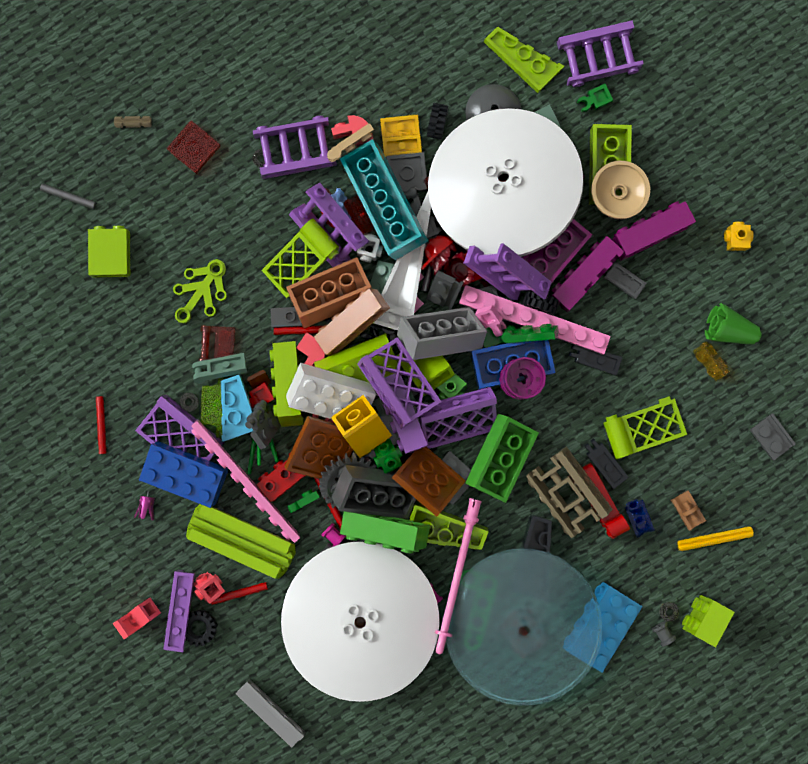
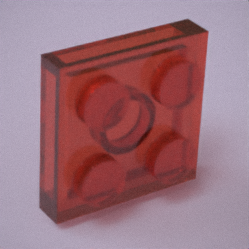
[166,121,221,174]

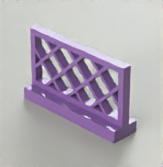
[357,337,441,429]
[416,387,497,449]
[135,394,224,461]

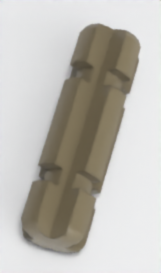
[114,116,152,128]

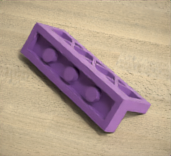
[163,570,195,652]

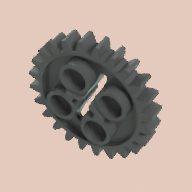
[319,452,379,508]

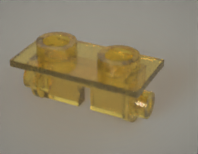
[693,341,729,381]

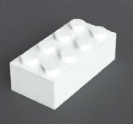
[286,363,376,419]

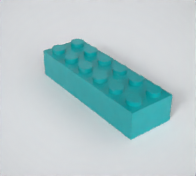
[340,139,428,260]

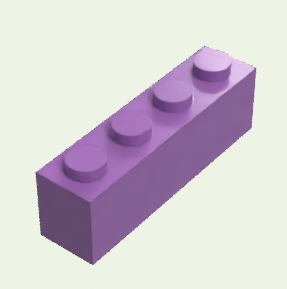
[383,373,428,454]

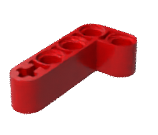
[582,463,630,539]

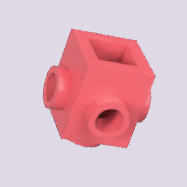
[193,572,225,604]

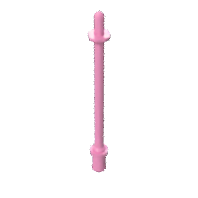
[435,498,482,654]

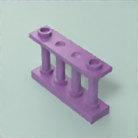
[557,21,643,87]
[253,116,337,179]
[289,183,369,267]
[463,243,552,300]

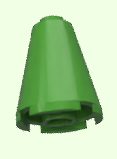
[705,303,762,345]

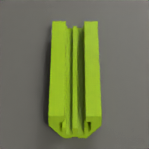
[186,504,296,579]

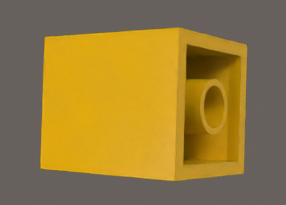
[331,395,392,458]

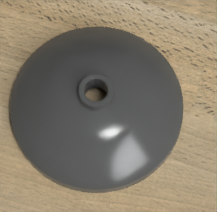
[465,84,522,120]

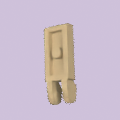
[327,124,374,162]

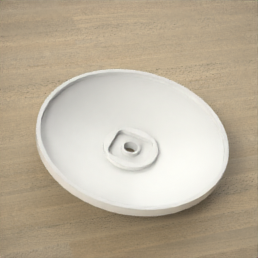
[428,109,583,257]
[281,541,439,702]

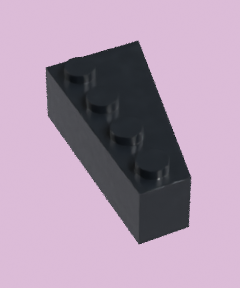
[509,514,552,602]

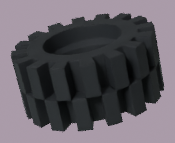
[427,103,448,140]
[522,290,560,316]
[186,610,217,647]

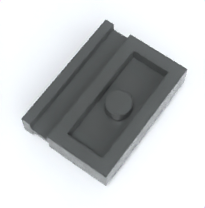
[426,271,463,310]
[750,413,796,461]

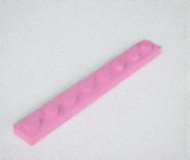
[459,285,611,355]
[191,419,300,543]

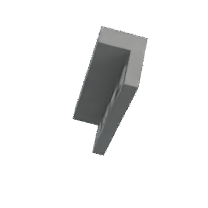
[236,679,305,747]

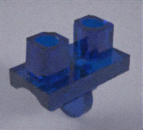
[625,499,655,538]

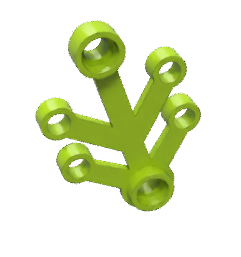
[173,259,227,323]

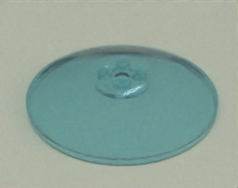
[446,549,602,705]

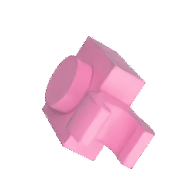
[475,304,506,337]

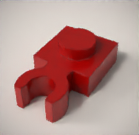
[249,382,276,409]

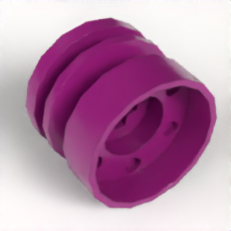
[499,357,546,400]

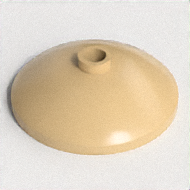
[591,161,650,219]

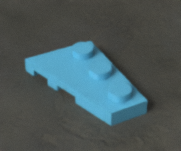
[221,374,253,442]

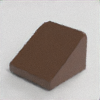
[247,370,271,390]

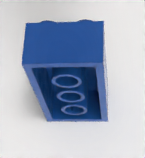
[470,340,555,390]
[139,441,229,508]

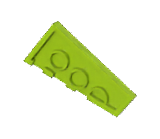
[484,27,564,93]

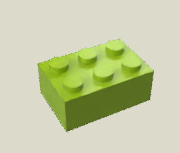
[682,595,735,647]

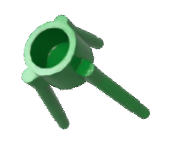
[248,438,279,474]

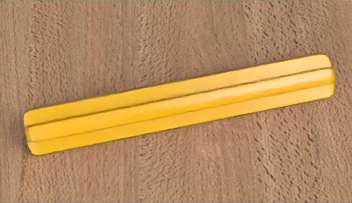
[677,527,754,551]

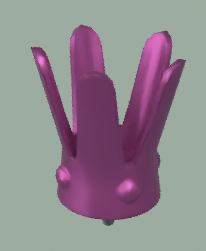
[134,491,155,520]

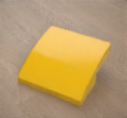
[380,114,422,157]

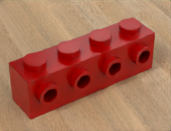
[256,453,306,503]

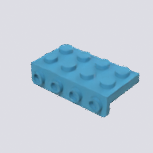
[563,582,643,673]

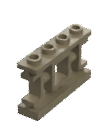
[526,446,612,538]

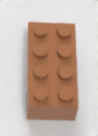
[286,257,372,328]

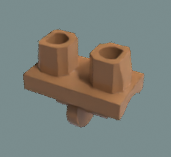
[671,490,706,531]

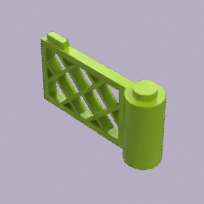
[261,218,339,298]
[603,396,687,459]

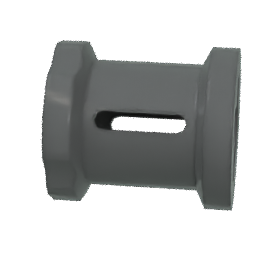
[652,621,677,647]

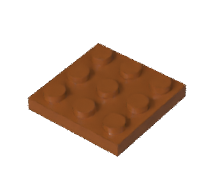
[284,416,353,479]
[392,447,466,517]

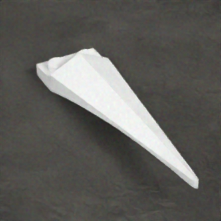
[373,192,431,331]

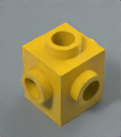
[724,222,753,251]

